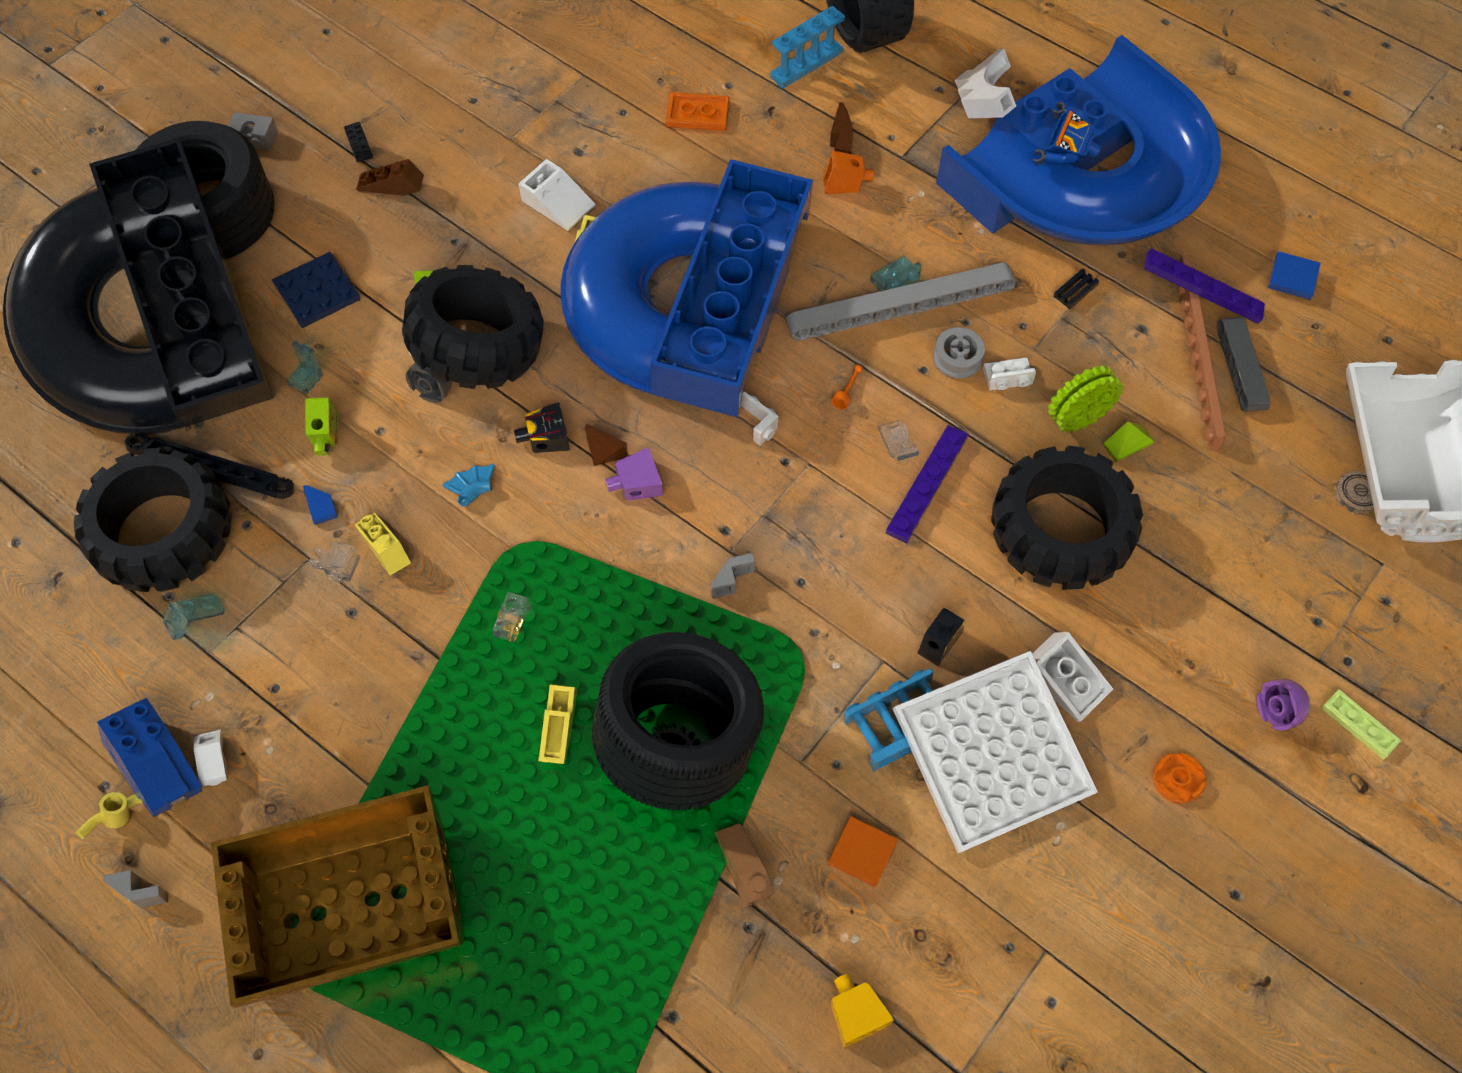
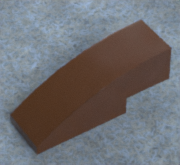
[830,102,853,154]

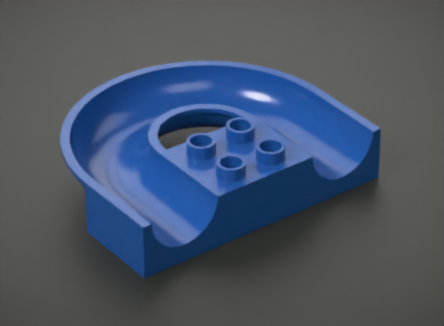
[936,35,1221,245]
[561,159,813,418]

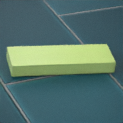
[1321,689,1402,760]

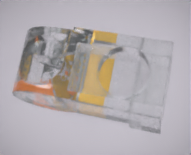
[493,592,532,642]

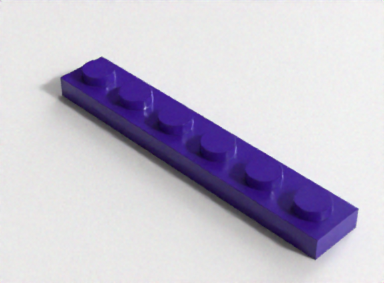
[1144,248,1265,324]
[886,425,968,544]

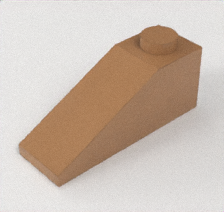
[715,823,774,908]

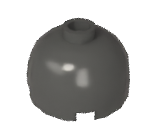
[405,363,452,403]

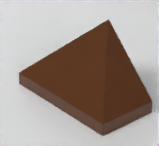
[585,424,628,466]

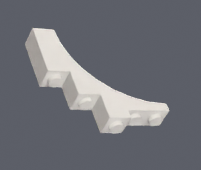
[954,49,1016,118]

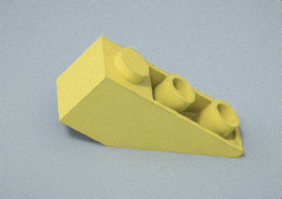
[354,513,411,576]

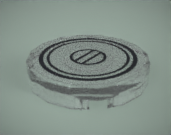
[1335,470,1374,515]

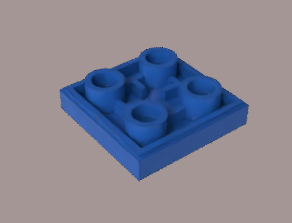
[1268,251,1321,300]

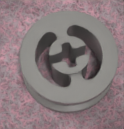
[933,327,985,379]

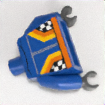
[1032,102,1101,165]

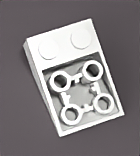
[518,159,596,231]

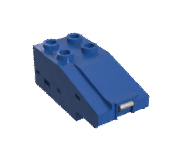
[97,697,203,817]

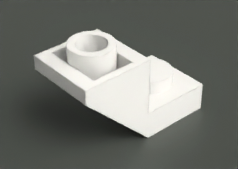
[193,729,228,786]

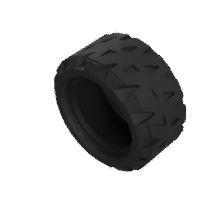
[826,0,914,53]

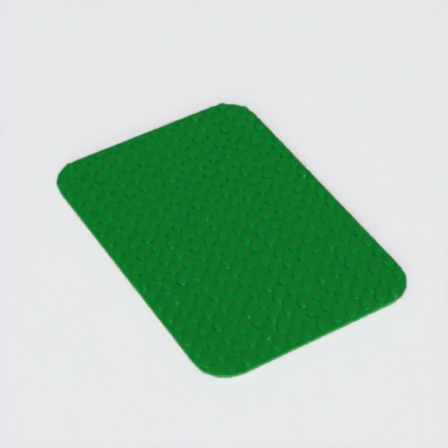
[290,541,805,1073]

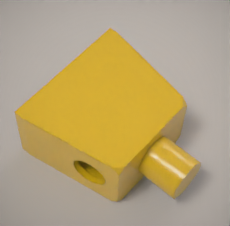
[831,973,894,1048]

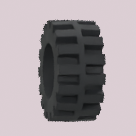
[344,122,373,162]

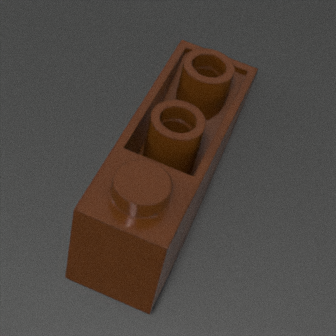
[356,159,424,196]

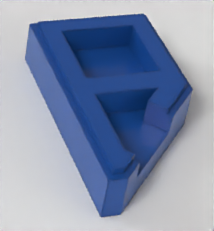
[303,485,338,525]

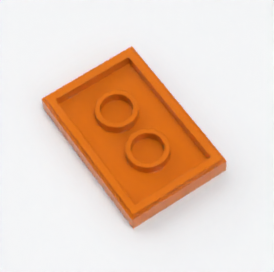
[666,92,730,131]

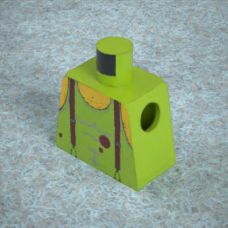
[305,397,339,456]

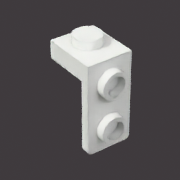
[741,392,778,446]

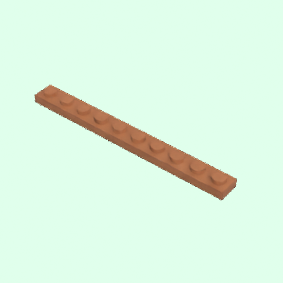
[1178,255,1226,450]

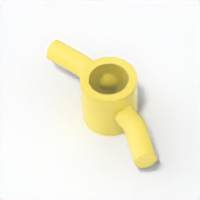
[76,792,143,839]

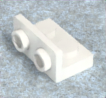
[983,358,1036,391]

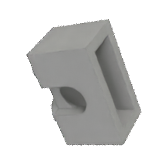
[228,112,278,150]

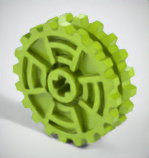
[1048,365,1124,433]

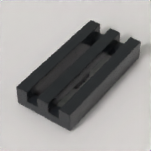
[1053,269,1099,309]

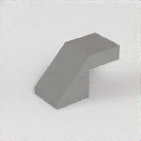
[711,553,755,599]
[103,870,168,908]

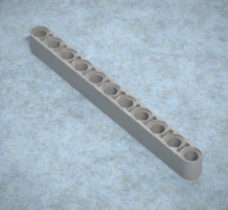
[786,263,1017,341]

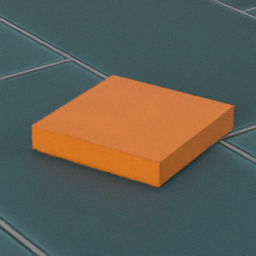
[828,816,898,888]

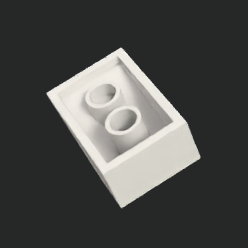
[1032,632,1113,722]

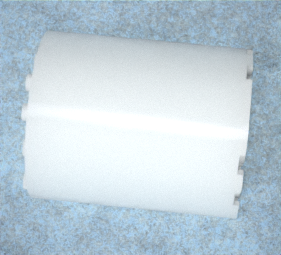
[1346,360,1462,543]

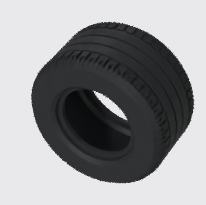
[136,121,274,259]
[592,632,764,811]

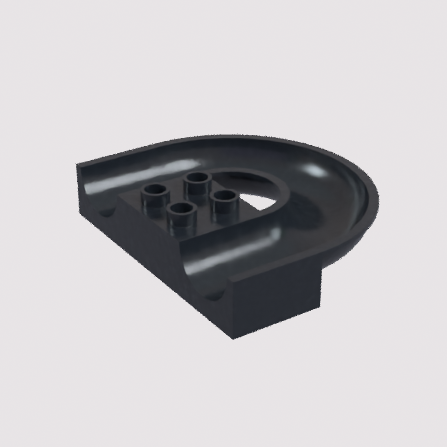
[3,138,274,434]

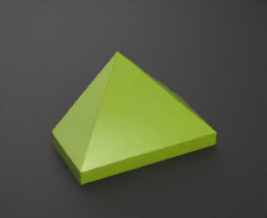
[1103,421,1154,462]

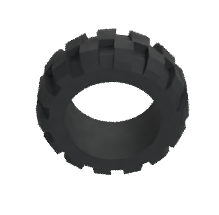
[402,265,544,389]
[991,446,1143,590]
[74,448,232,592]

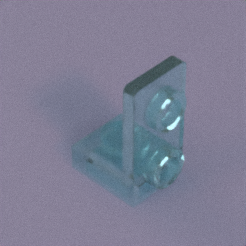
[287,341,323,394]
[163,594,225,640]

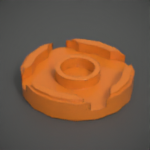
[1153,753,1206,804]

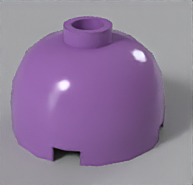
[1257,679,1311,731]

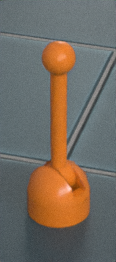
[831,365,863,410]

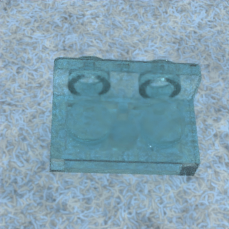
[870,255,922,291]

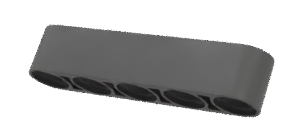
[1217,317,1270,412]

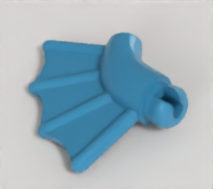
[443,464,495,507]

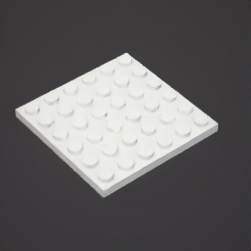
[893,651,1098,853]

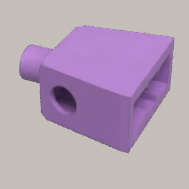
[605,448,663,501]

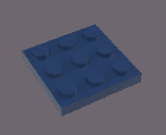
[272,252,361,328]

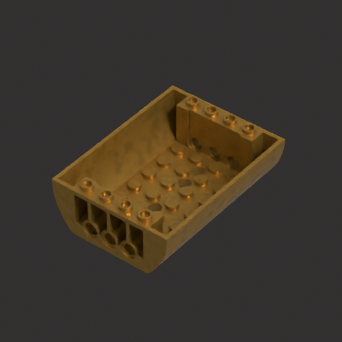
[211,786,464,1008]

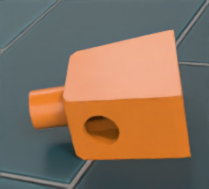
[823,151,874,194]

